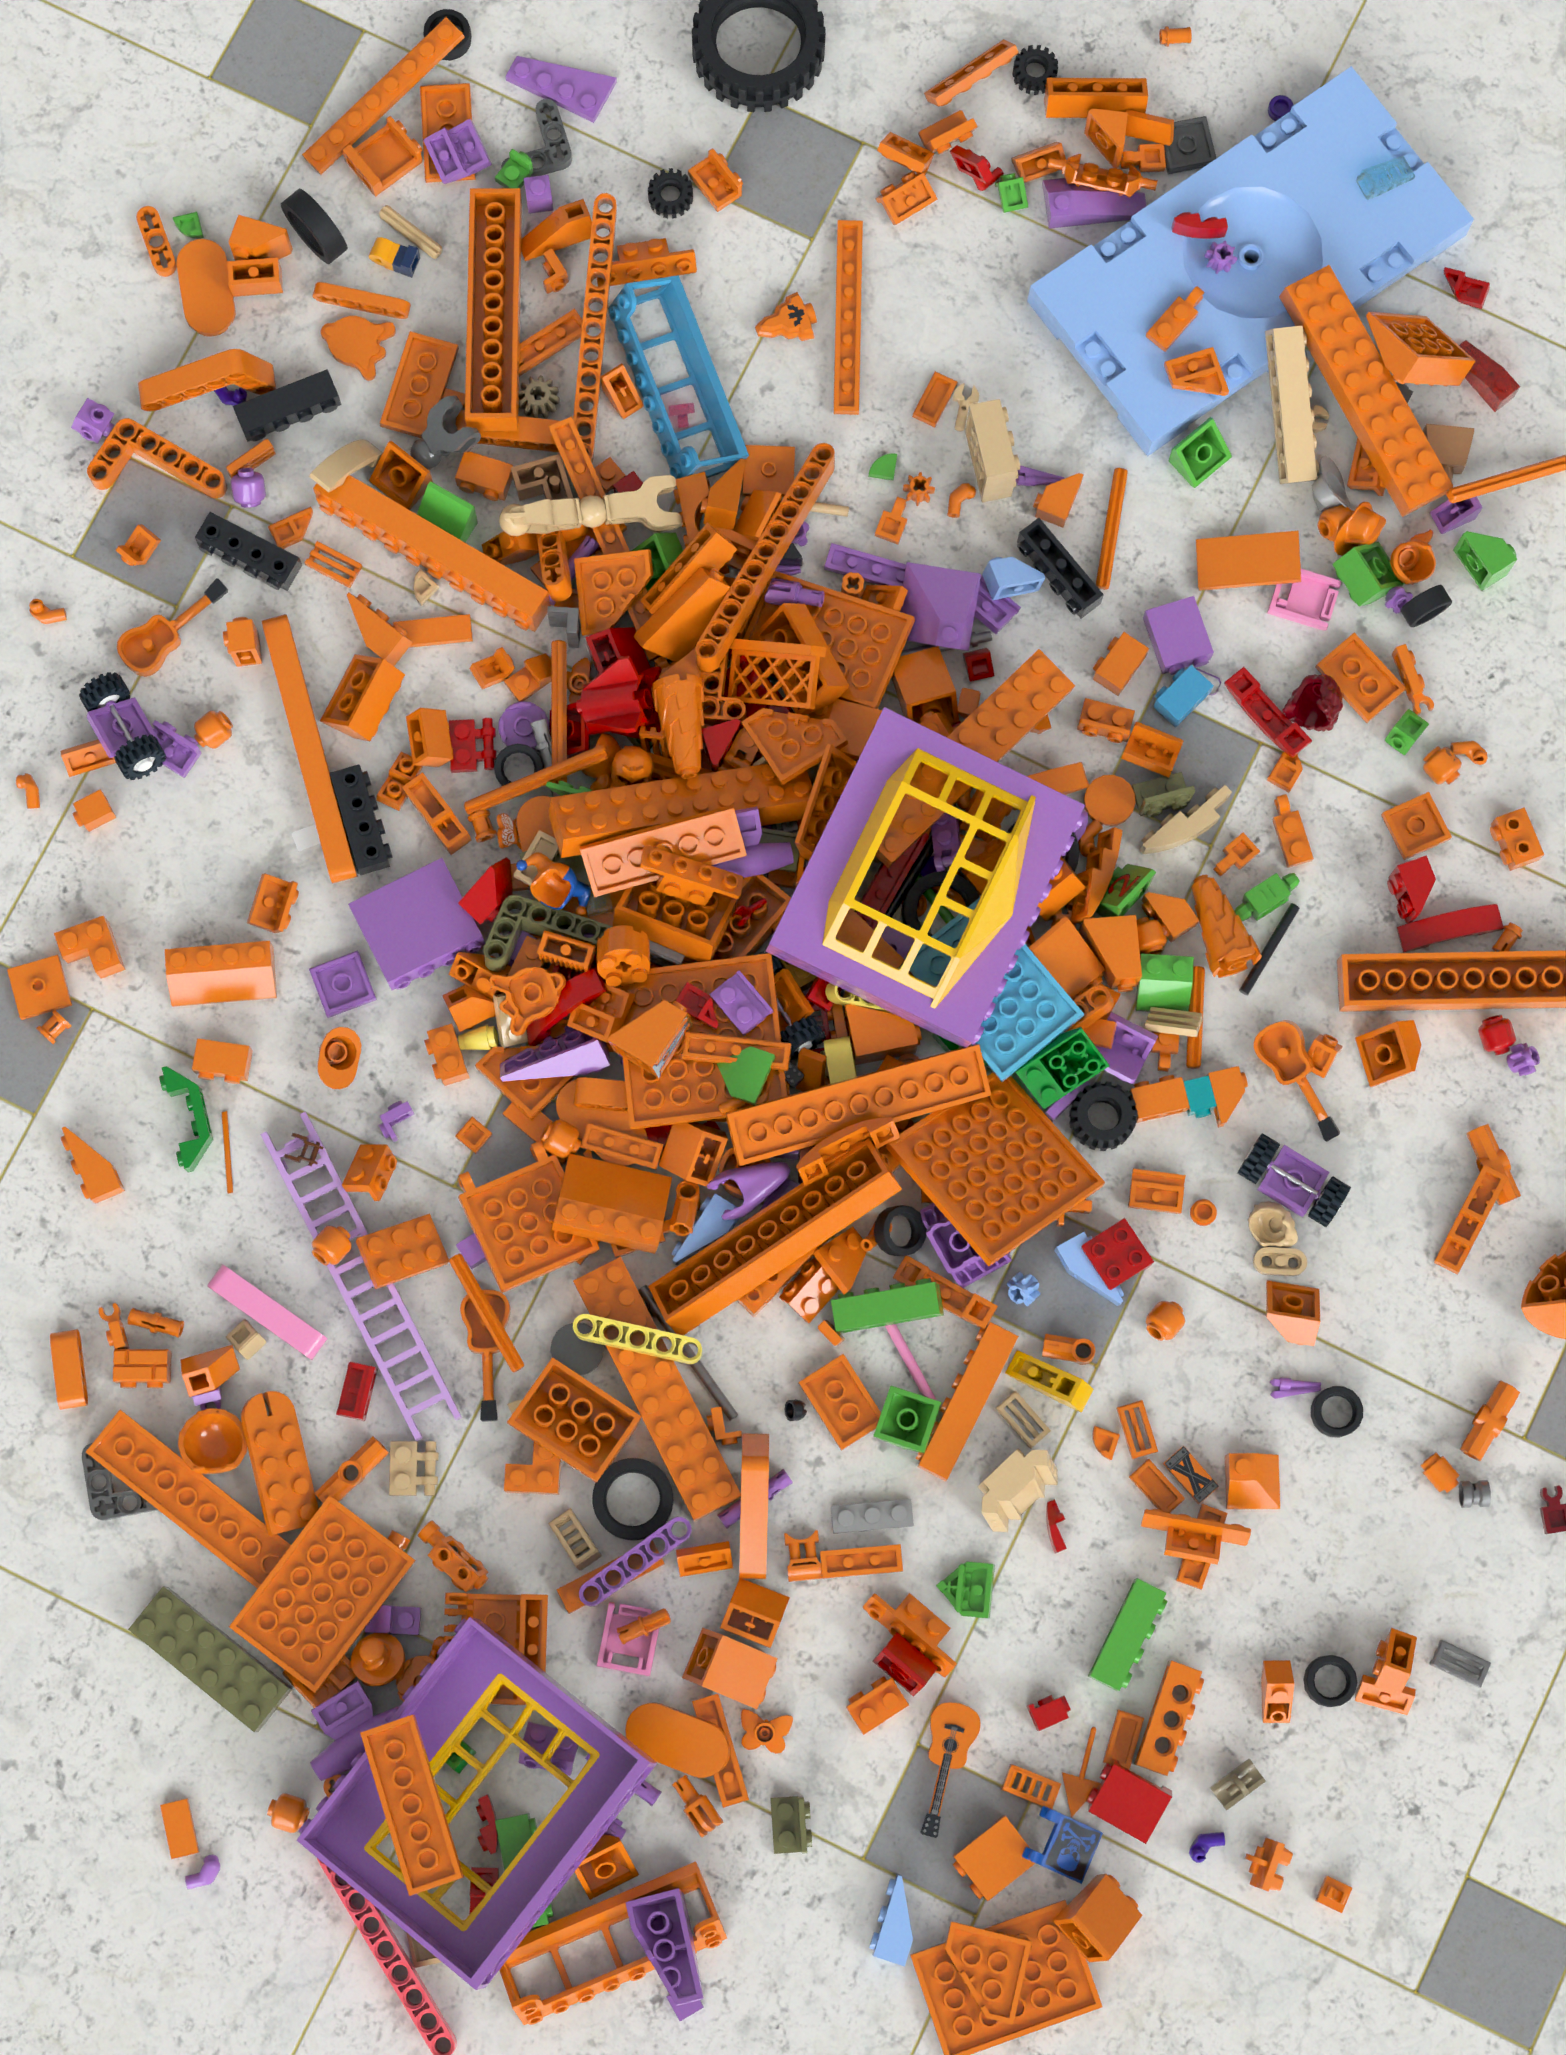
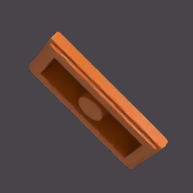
[1011,142,1066,183]

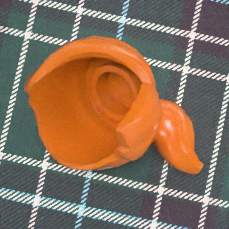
[1390,529,1436,585]
[581,733,621,791]

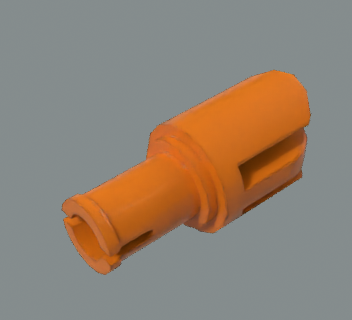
[672,1775,723,1838]

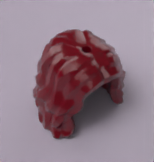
[1282,674,1343,732]

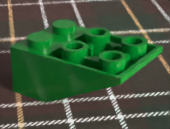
[1015,1027,1110,1109]

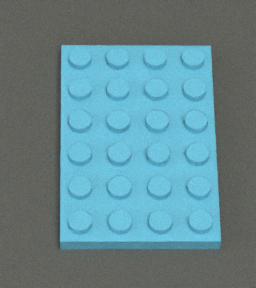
[904,898,1084,1082]

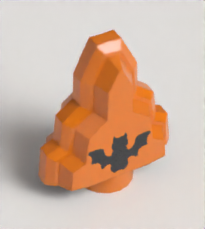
[755,292,817,341]

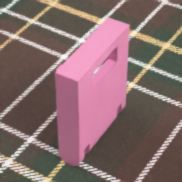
[1267,569,1341,631]
[597,1602,659,1676]

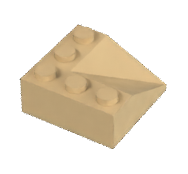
[965,399,1020,503]

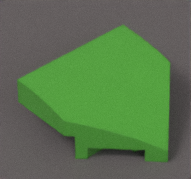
[717,1046,776,1105]
[936,1562,995,1619]

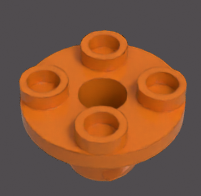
[351,1633,405,1686]

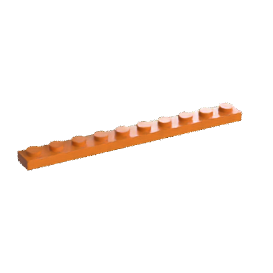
[548,416,661,661]

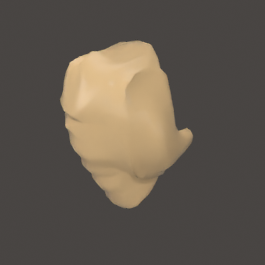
[1247,1201,1298,1248]

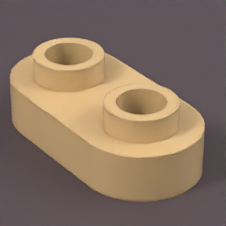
[1253,1247,1307,1276]

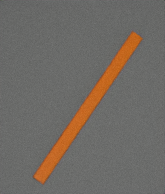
[222,1111,233,1194]

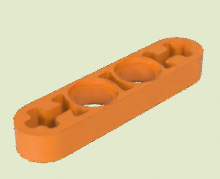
[312,282,411,319]

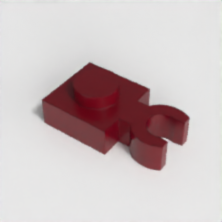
[1540,1485,1566,1534]

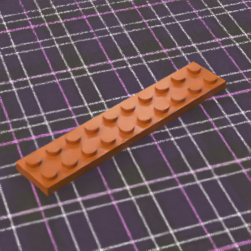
[725,1044,991,1166]
[86,1410,291,1589]

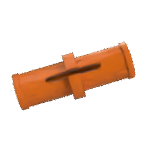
[127,1308,184,1338]

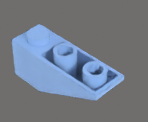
[671,1193,739,1265]
[1055,1232,1124,1306]
[869,1874,913,1967]

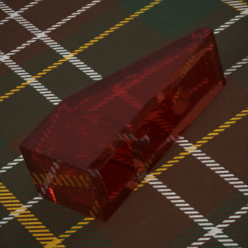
[1459,340,1520,412]

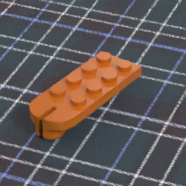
[241,1391,319,1536]

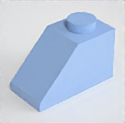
[982,557,1045,600]

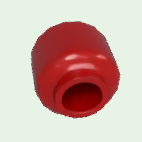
[1478,1015,1516,1055]

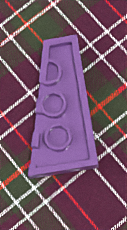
[505,56,617,123]

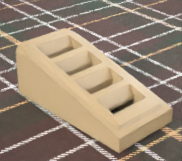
[548,1508,602,1570]

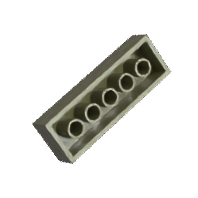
[128,1586,293,1732]

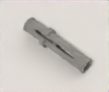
[530,719,560,797]

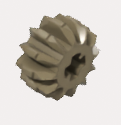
[519,375,560,419]

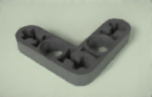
[501,99,572,177]
[82,1443,158,1520]

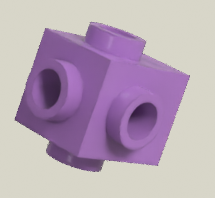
[71,398,114,444]

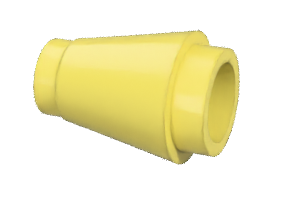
[458,1024,499,1050]

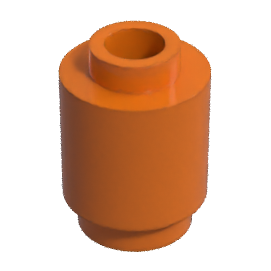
[1420,1452,1460,1493]

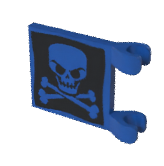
[1022,1806,1103,1884]

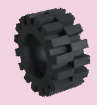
[1012,45,1058,95]
[648,168,693,219]

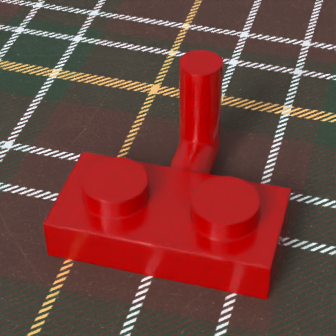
[950,145,1004,191]

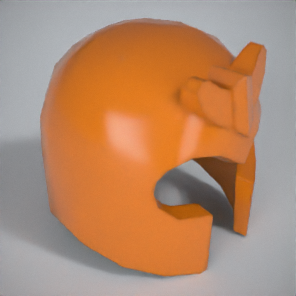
[611,746,654,787]

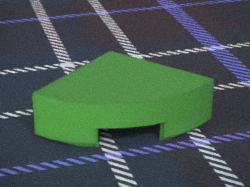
[173,212,204,239]
[868,453,897,480]

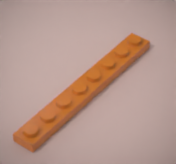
[302,17,465,175]
[834,220,863,415]

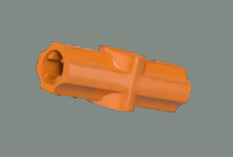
[1466,1124,1521,1205]
[1459,1381,1520,1461]
[315,1436,389,1503]

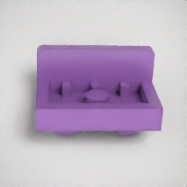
[152,720,201,778]
[518,1722,578,1776]

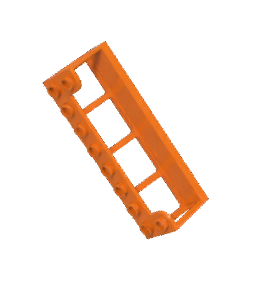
[499,1861,727,2025]

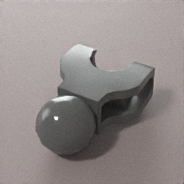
[410,396,481,469]

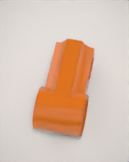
[670,1180,700,1236]
[1042,1334,1095,1365]

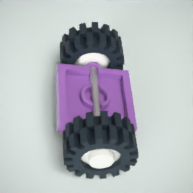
[79,672,166,780]
[1238,1133,1351,1227]

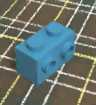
[1153,665,1214,728]

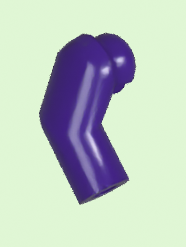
[214,387,247,406]
[1189,1832,1225,1863]

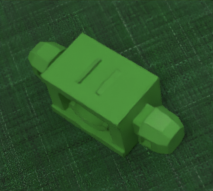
[1234,873,1300,921]

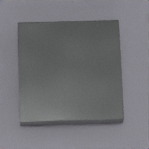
[1164,116,1216,174]

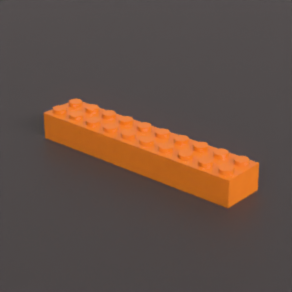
[465,188,522,431]
[1279,265,1454,517]
[313,475,551,632]
[875,649,1075,868]
[549,764,813,858]
[1337,950,1566,1012]
[648,1138,902,1336]
[573,1257,741,1522]

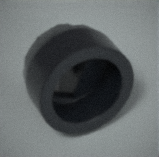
[784,1399,807,1421]

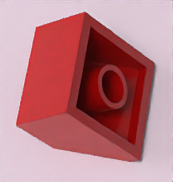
[458,857,513,925]

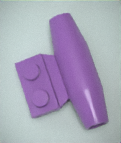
[711,807,794,878]
[310,1681,402,1781]

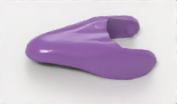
[706,1162,790,1220]

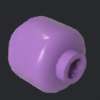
[231,468,266,508]

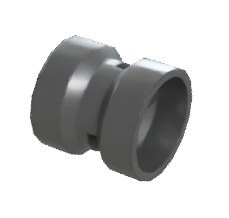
[1459,1480,1491,1508]

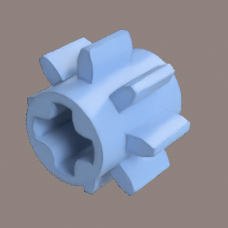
[1007,1271,1041,1306]

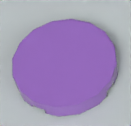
[498,702,550,750]

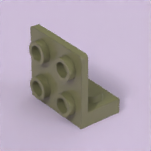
[1132,772,1195,817]
[770,1796,812,1854]

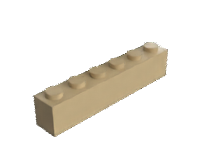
[1265,326,1319,484]

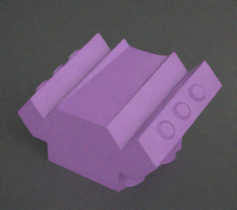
[920,1203,1012,1288]

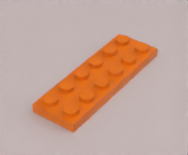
[580,804,747,897]
[360,1714,464,1896]

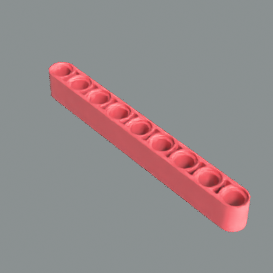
[317,1858,457,2055]

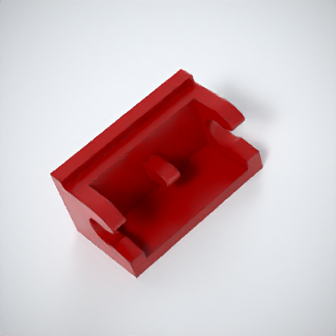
[336,1362,378,1421]

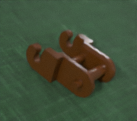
[284,1133,324,1166]

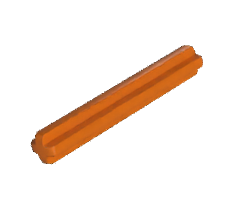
[1186,966,1205,1069]

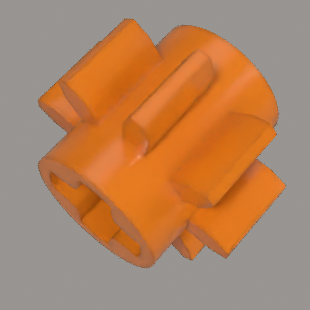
[903,472,935,506]

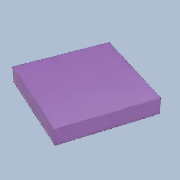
[309,951,377,1018]

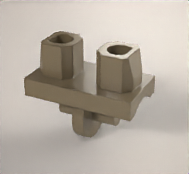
[1210,1759,1266,1810]

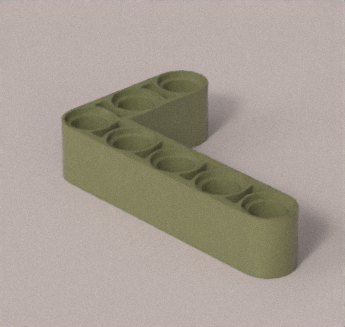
[483,895,613,972]

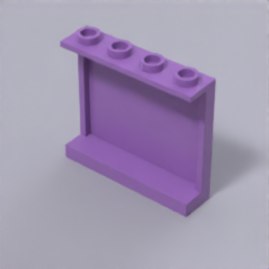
[348,858,485,991]

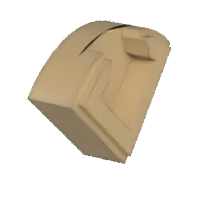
[413,569,439,606]

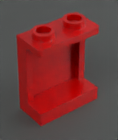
[1086,1759,1172,1844]

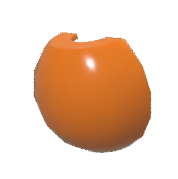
[178,1408,247,1474]

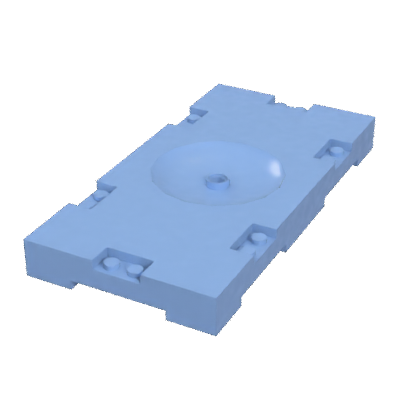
[1027,66,1474,457]

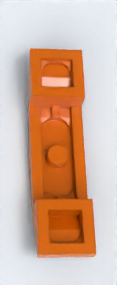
[796,1117,900,1186]
[893,1256,998,1330]

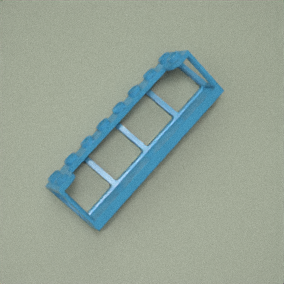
[608,275,749,479]

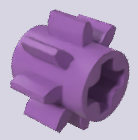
[1204,240,1237,274]
[1507,1043,1540,1076]

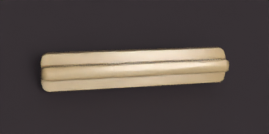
[379,205,443,259]

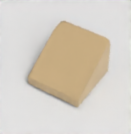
[226,1319,266,1360]

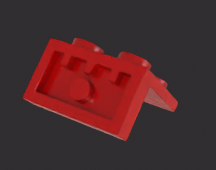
[1081,1218,1154,1290]

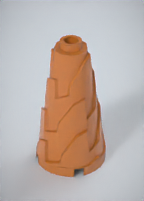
[651,674,704,779]
[1191,875,1262,978]

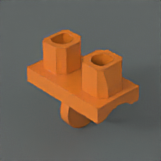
[1245,1838,1293,1892]

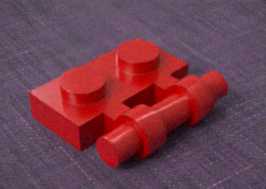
[449,718,497,773]

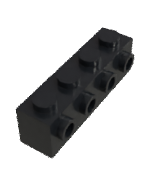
[233,369,342,442]
[195,512,302,591]
[1017,518,1104,619]
[330,764,393,876]

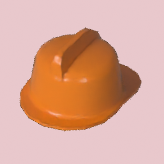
[1334,502,1386,556]
[317,1027,362,1090]

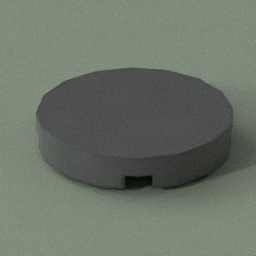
[550,1323,604,1376]

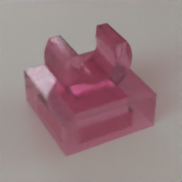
[668,403,695,428]

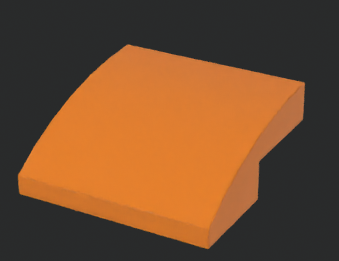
[567,981,636,1043]
[282,1655,356,1708]

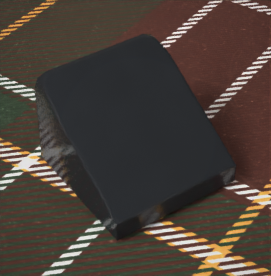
[779,543,803,566]

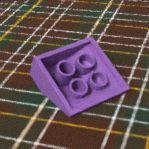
[900,562,981,651]

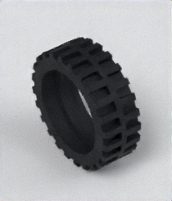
[692,0,826,112]

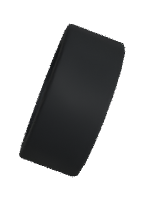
[423,9,472,61]
[1400,585,1452,628]
[494,743,544,786]
[874,1205,927,1256]
[1311,1386,1363,1438]
[1303,1655,1358,1707]

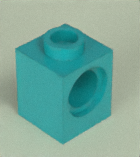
[1183,1076,1217,1118]

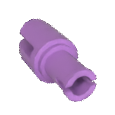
[764,578,825,608]

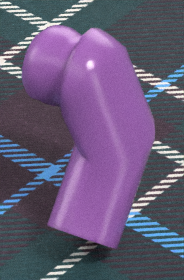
[185,1854,220,1889]

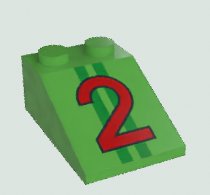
[1096,864,1156,917]

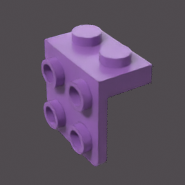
[1096,1012,1158,1084]

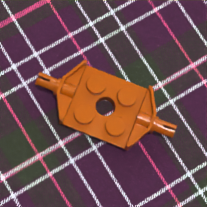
[1048,154,1158,198]

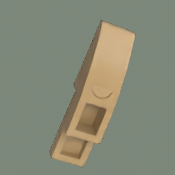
[1140,785,1232,854]

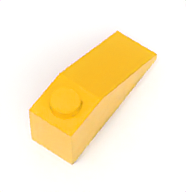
[1005,1350,1094,1413]

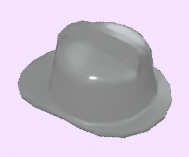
[1312,456,1350,512]

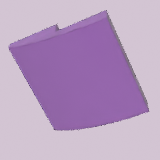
[423,119,492,184]

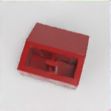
[585,627,650,675]
[1387,855,1436,924]

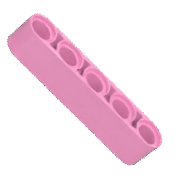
[207,1264,328,1360]

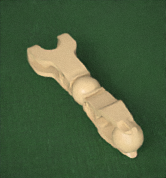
[499,475,683,536]

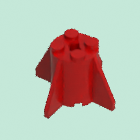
[576,655,662,743]

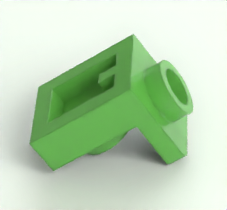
[495,149,533,189]
[995,173,1028,213]
[1385,709,1429,755]

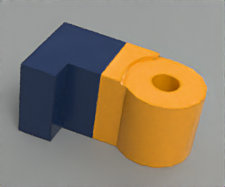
[369,237,420,278]

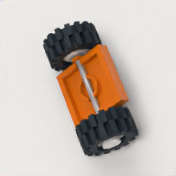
[759,951,825,1061]

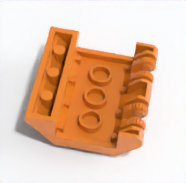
[443,1593,548,1705]

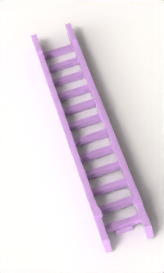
[260,1111,462,1441]

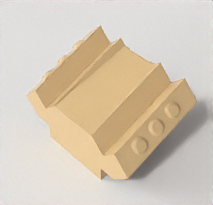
[978,1448,1058,1532]

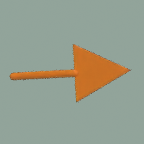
[1062,1727,1101,1818]

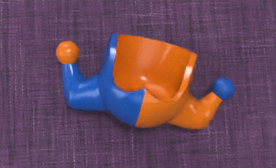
[516,852,591,917]

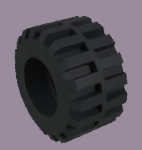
[1069,1081,1138,1151]

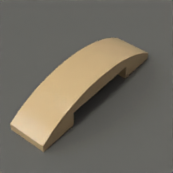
[309,439,383,492]

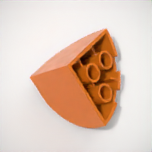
[1521,1251,1566,1339]

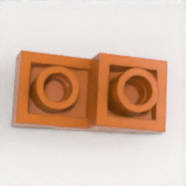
[376,752,423,811]

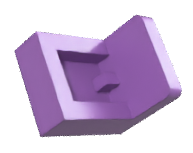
[379,1101,414,1142]

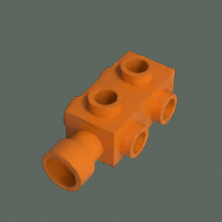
[418,1520,488,1592]

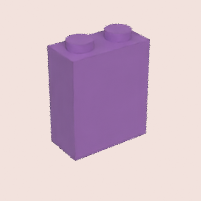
[1143,596,1214,675]

